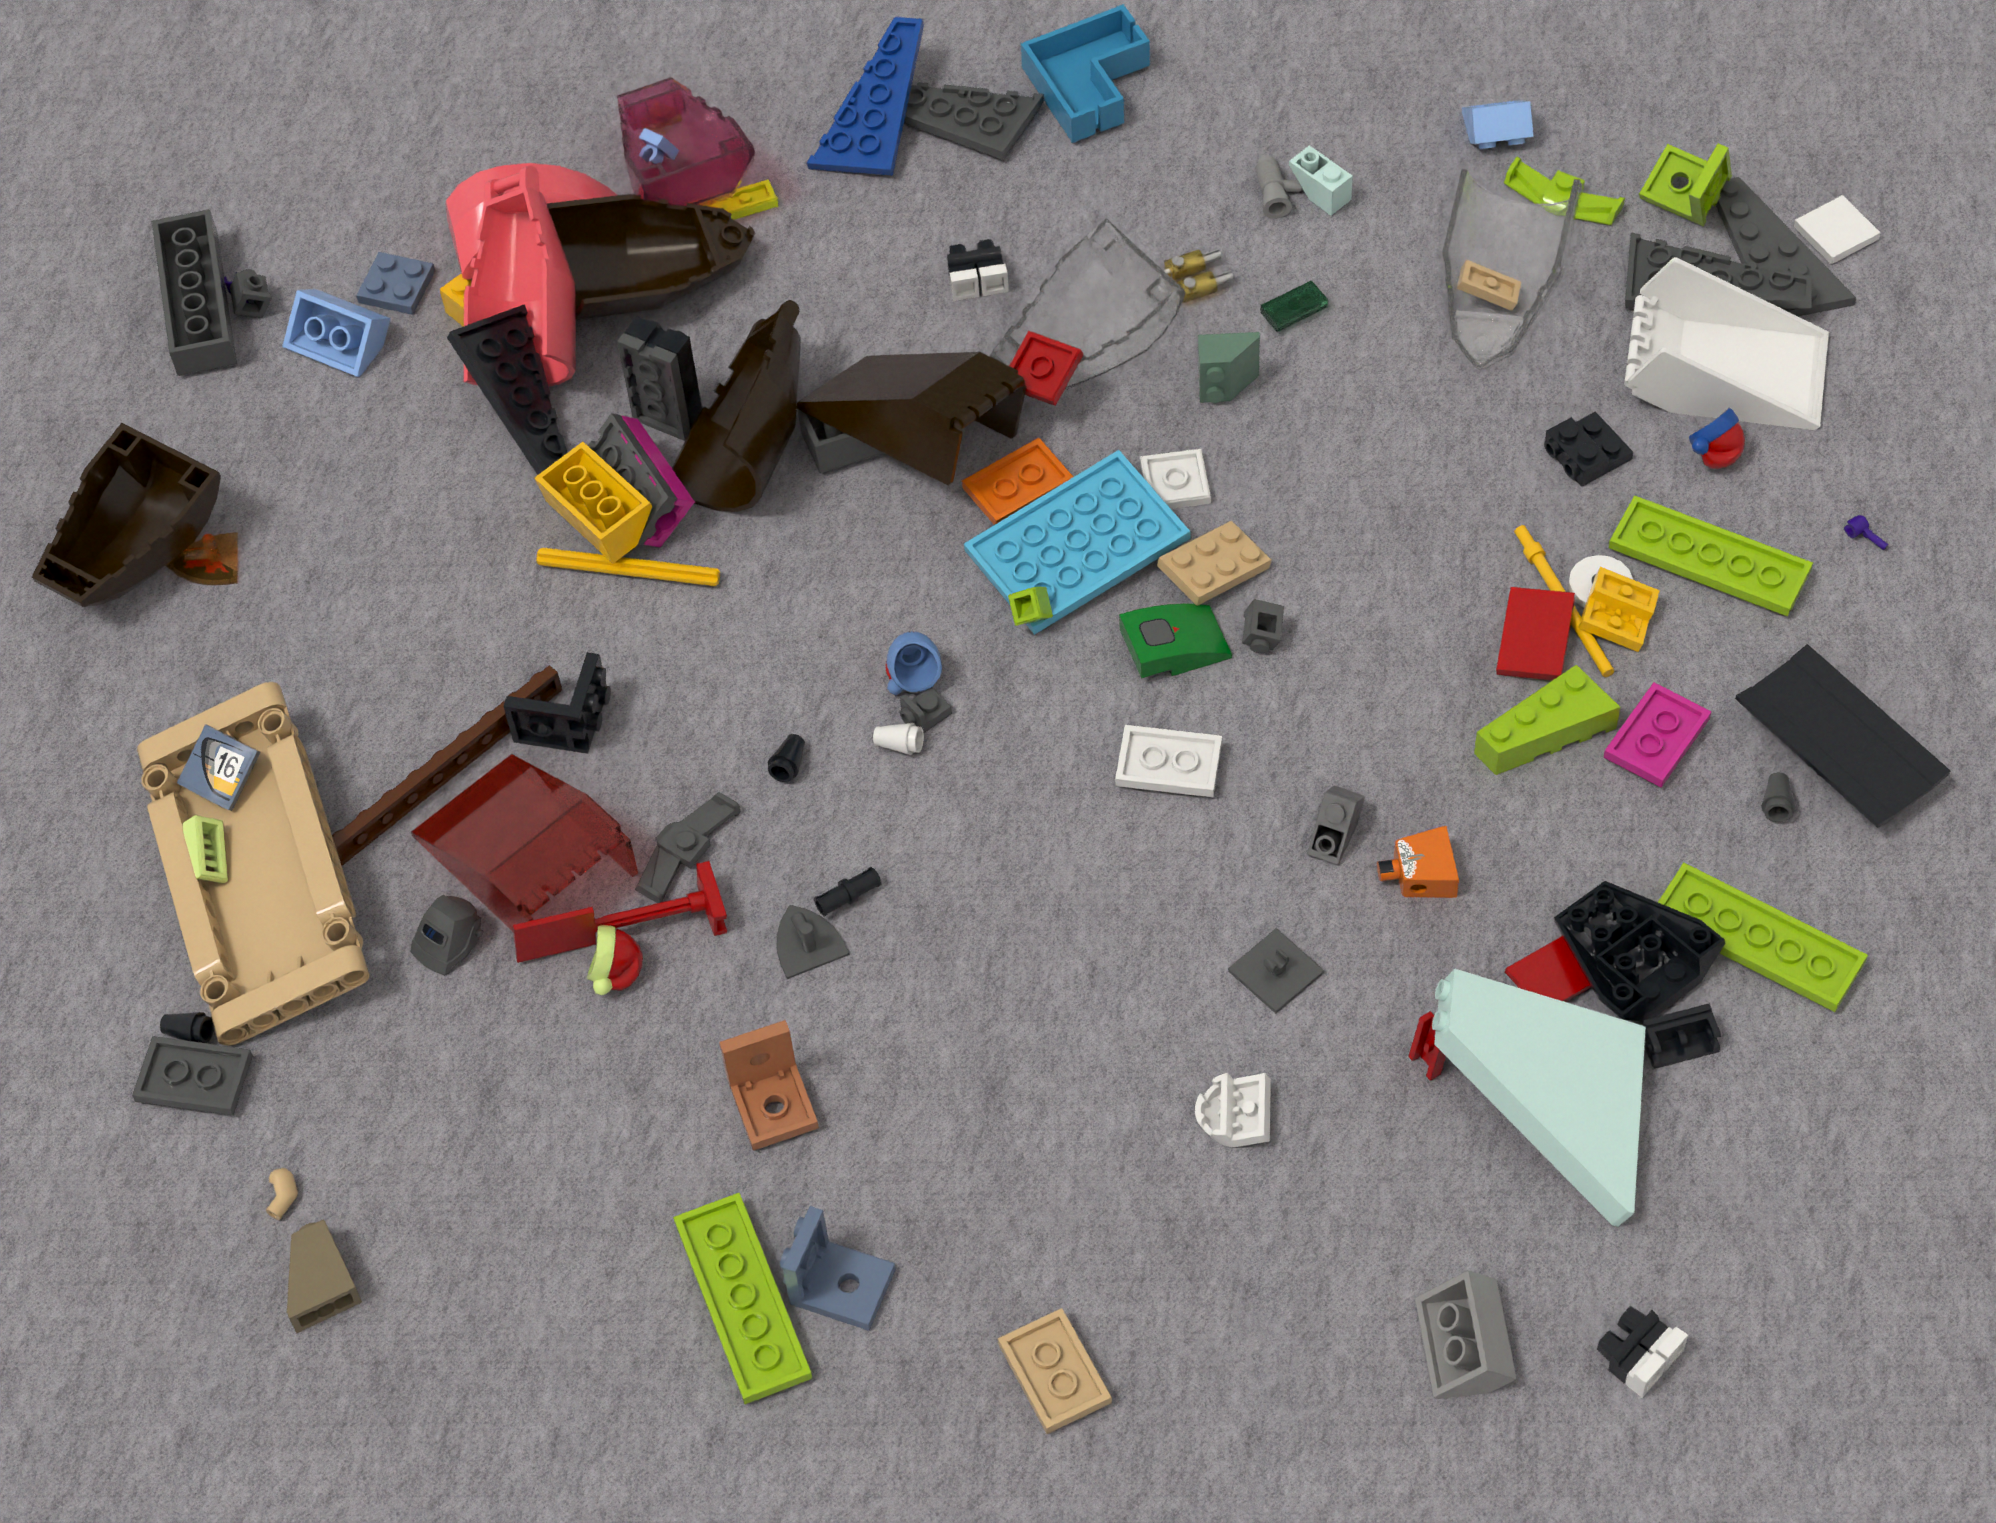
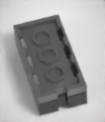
[617,316,702,441]

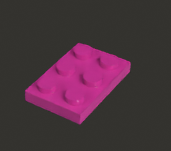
[1603,682,1712,788]

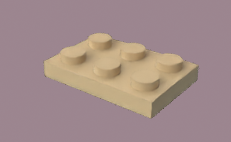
[1157,520,1271,606]
[998,1308,1112,1434]

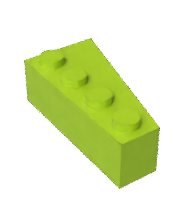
[1474,665,1620,775]

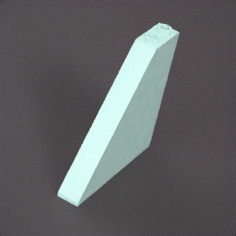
[1432,968,1646,1227]

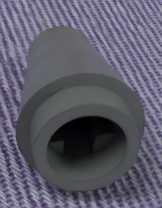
[1761,772,1796,822]

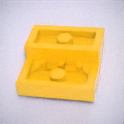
[1578,567,1660,652]

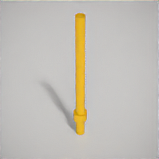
[1514,525,1615,677]

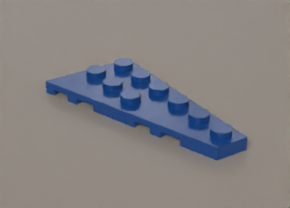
[806,17,924,176]

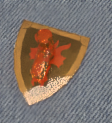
[166,532,238,585]

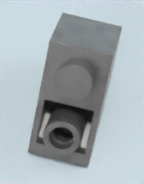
[1307,785,1365,865]

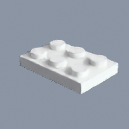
[1115,725,1222,797]

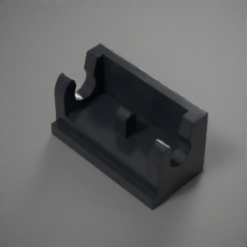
[1643,1003,1721,1069]

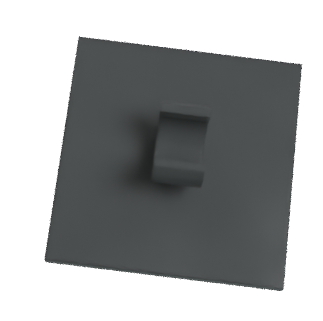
[1228,928,1324,1014]

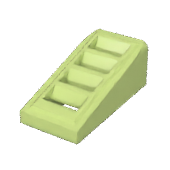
[183,815,228,883]

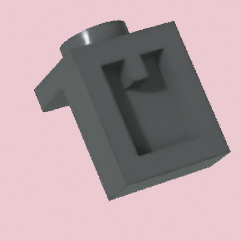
[899,687,952,733]

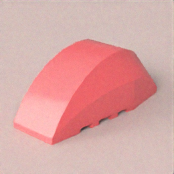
[446,163,617,280]

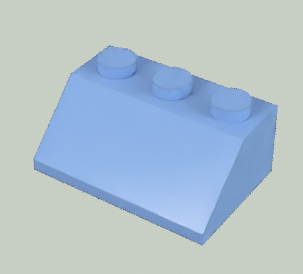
[282,289,391,377]

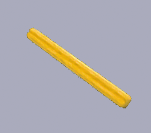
[537,548,720,586]

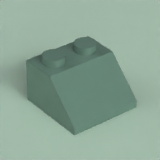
[1198,332,1260,403]

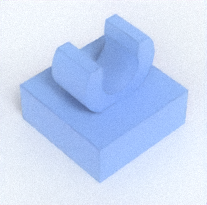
[639,128,680,167]

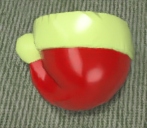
[587,925,643,995]

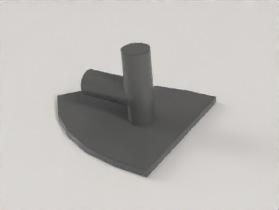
[777,905,850,979]

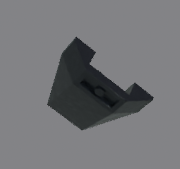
[1554,881,1725,1021]

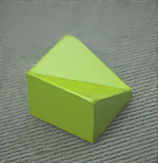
[1008,587,1053,626]

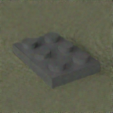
[132,1036,253,1116]

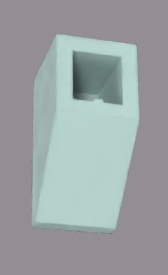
[1289,145,1353,216]

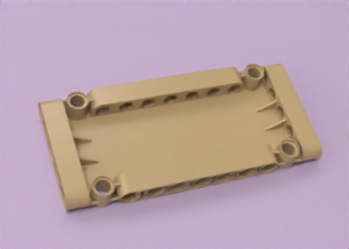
[137,682,370,1046]

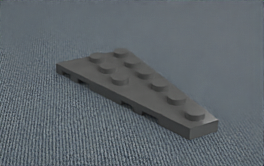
[1716,177,1856,317]
[1625,232,1813,308]

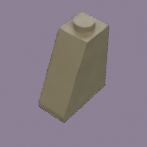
[287,1219,362,1333]

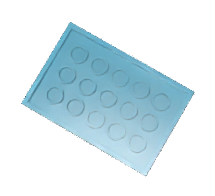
[964,450,1191,635]

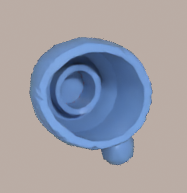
[886,631,942,695]

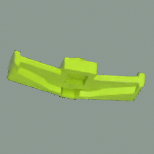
[1504,156,1625,225]

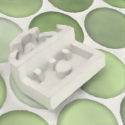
[1195,1073,1271,1147]

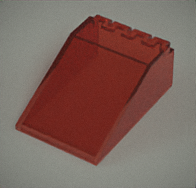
[411,754,638,932]

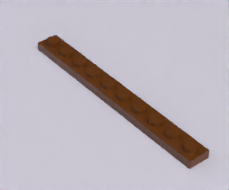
[332,665,562,866]

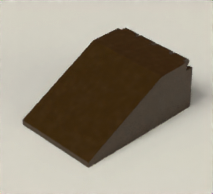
[797,352,1027,485]

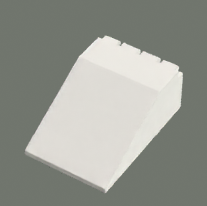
[1624,257,1829,430]

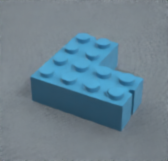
[1021,4,1150,143]

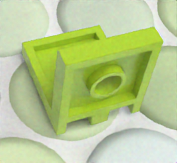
[1639,143,1732,227]

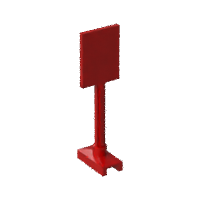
[513,861,727,963]
[1408,936,1591,1081]

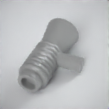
[1256,155,1302,219]

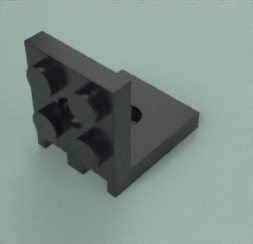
[503,652,611,754]

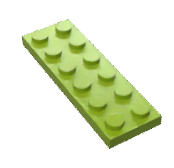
[1609,495,1813,617]
[1658,862,1868,1012]
[673,1193,813,1404]

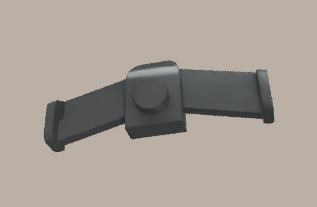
[635,792,741,903]

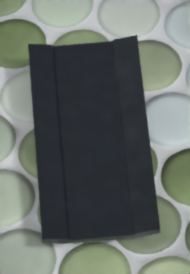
[1735,644,1951,828]

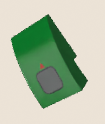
[1119,603,1232,679]

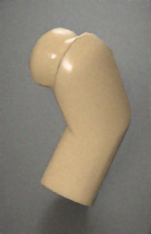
[266,1168,298,1220]

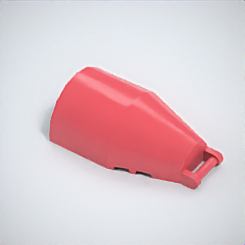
[464,165,576,387]

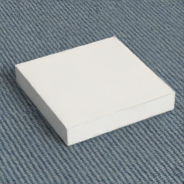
[1794,195,1880,265]
[1140,449,1211,509]

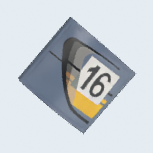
[177,724,261,811]

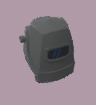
[410,895,483,976]

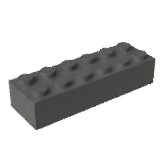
[152,209,237,376]

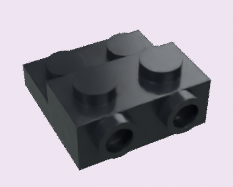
[1544,411,1633,487]

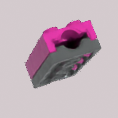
[588,413,695,548]

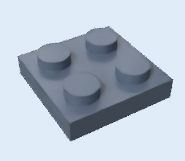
[356,252,435,315]

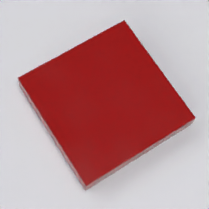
[1009,331,1084,406]

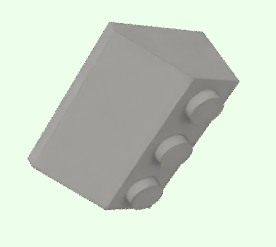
[1415,1270,1517,1399]

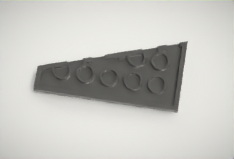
[904,82,1044,160]

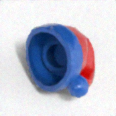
[1689,408,1745,469]

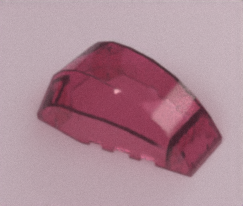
[617,77,755,206]

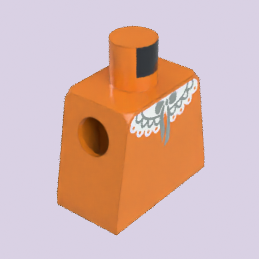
[1377,826,1459,898]

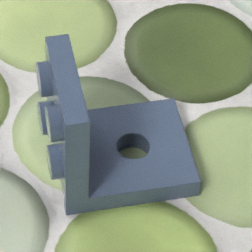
[780,1206,896,1331]

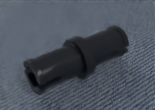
[814,867,882,916]

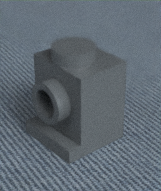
[230,269,272,318]
[1242,599,1284,653]

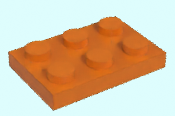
[962,438,1073,525]

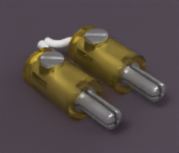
[1159,249,1233,303]

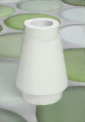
[873,723,924,755]

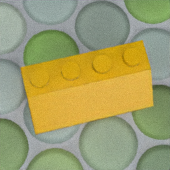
[534,442,652,564]

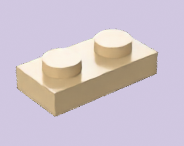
[1457,259,1521,311]

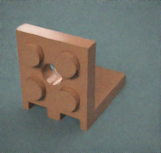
[719,1020,819,1151]

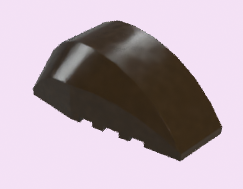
[32,423,221,607]

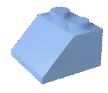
[1461,100,1533,149]

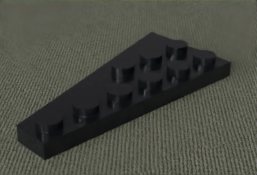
[447,304,567,475]

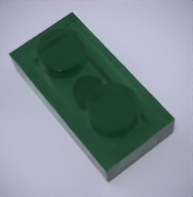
[1261,280,1328,332]

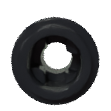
[768,734,805,782]
[160,1012,214,1043]

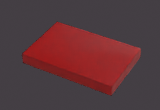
[1496,587,1575,681]

